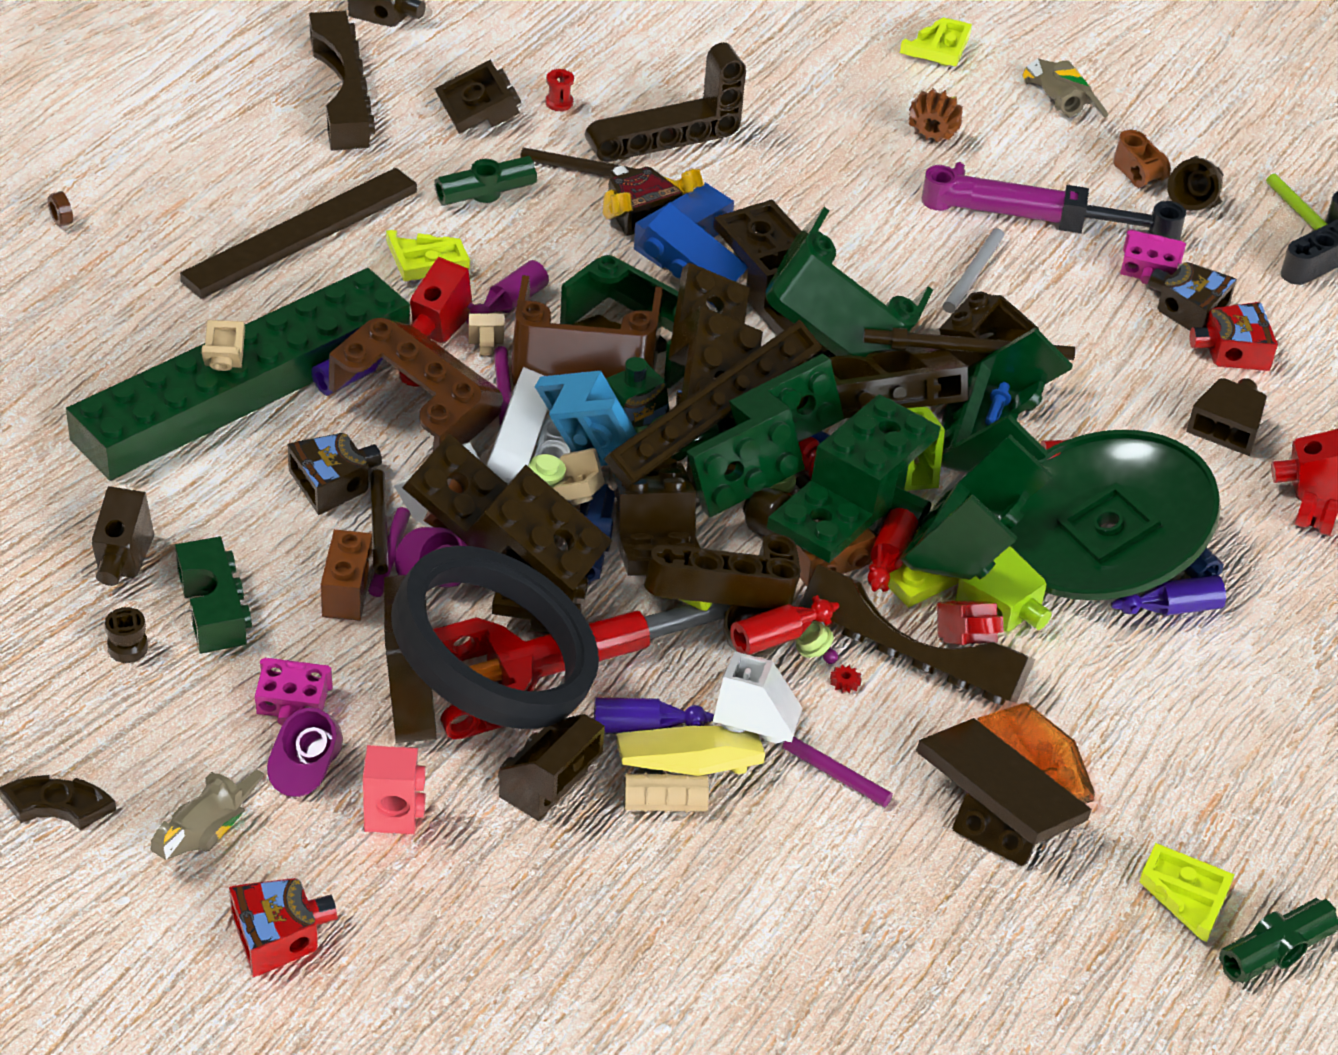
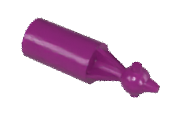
[466,260,549,324]

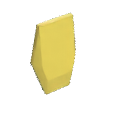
[616,726,765,776]

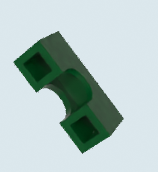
[175,536,252,654]

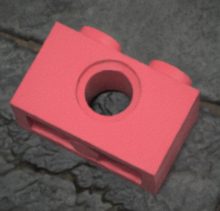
[363,745,426,834]

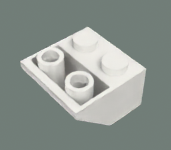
[713,651,802,743]

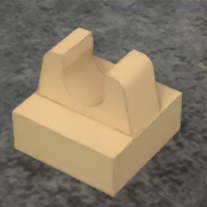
[468,314,505,356]

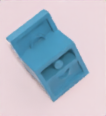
[535,371,637,466]

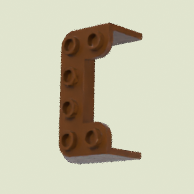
[329,318,503,452]

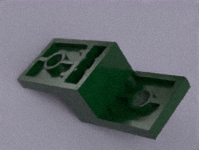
[686,354,844,518]
[767,394,941,563]

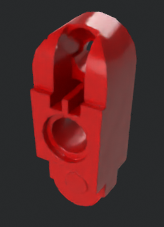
[937,601,1004,645]

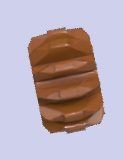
[909,88,963,143]

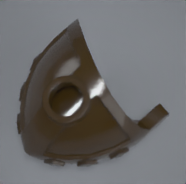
[1167,156,1224,211]

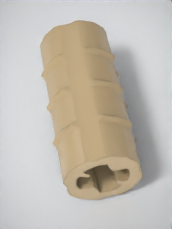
[624,772,709,813]

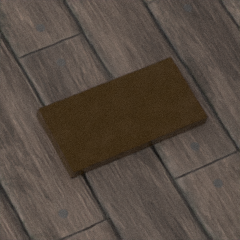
[916,718,1092,845]

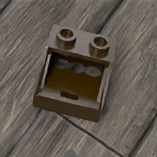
[939,292,1039,366]
[498,714,605,821]

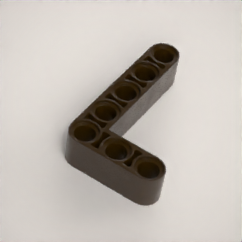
[585,42,746,162]
[384,575,437,744]

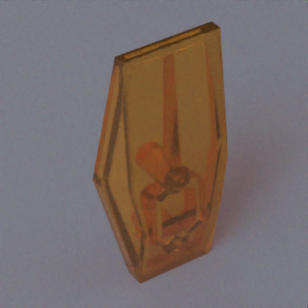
[977,702,1095,804]

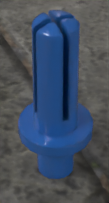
[985,382,1011,426]

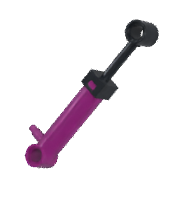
[921,162,1186,240]

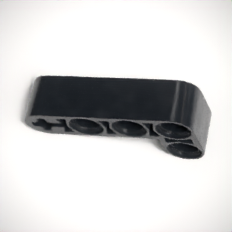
[1280,191,1338,285]

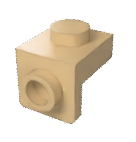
[201,320,245,371]
[553,448,605,505]

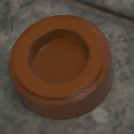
[48,191,73,227]

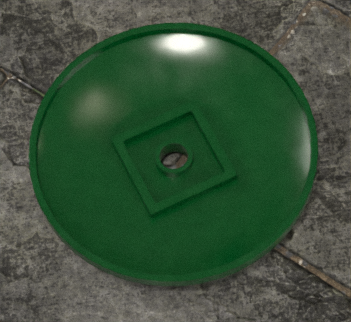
[1010,430,1221,600]

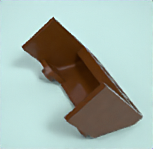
[511,275,663,386]

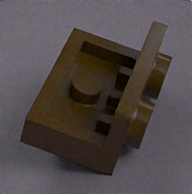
[952,793,1035,866]

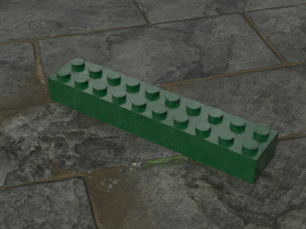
[66,267,410,481]

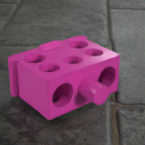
[1120,230,1186,284]
[255,658,333,725]

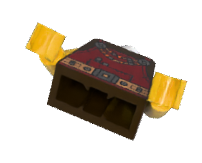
[602,166,704,236]

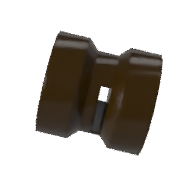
[105,607,148,663]

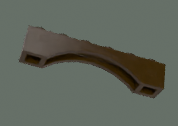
[309,10,375,151]
[799,564,1036,706]

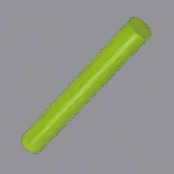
[1266,173,1327,230]

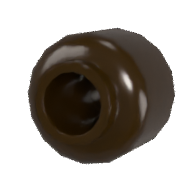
[743,487,793,536]

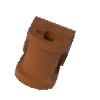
[1113,129,1171,188]

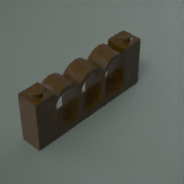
[797,346,968,419]

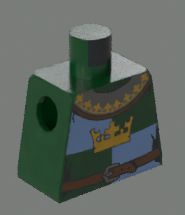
[606,357,670,428]

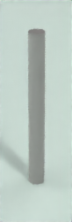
[943,228,1004,313]

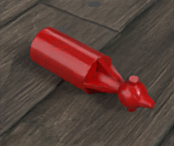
[867,508,918,592]
[730,595,840,655]

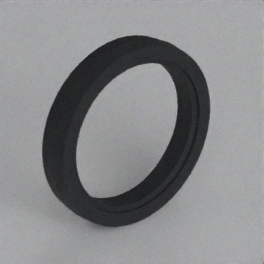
[391,546,599,729]

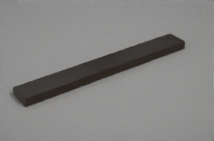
[180,168,417,299]
[604,320,822,489]

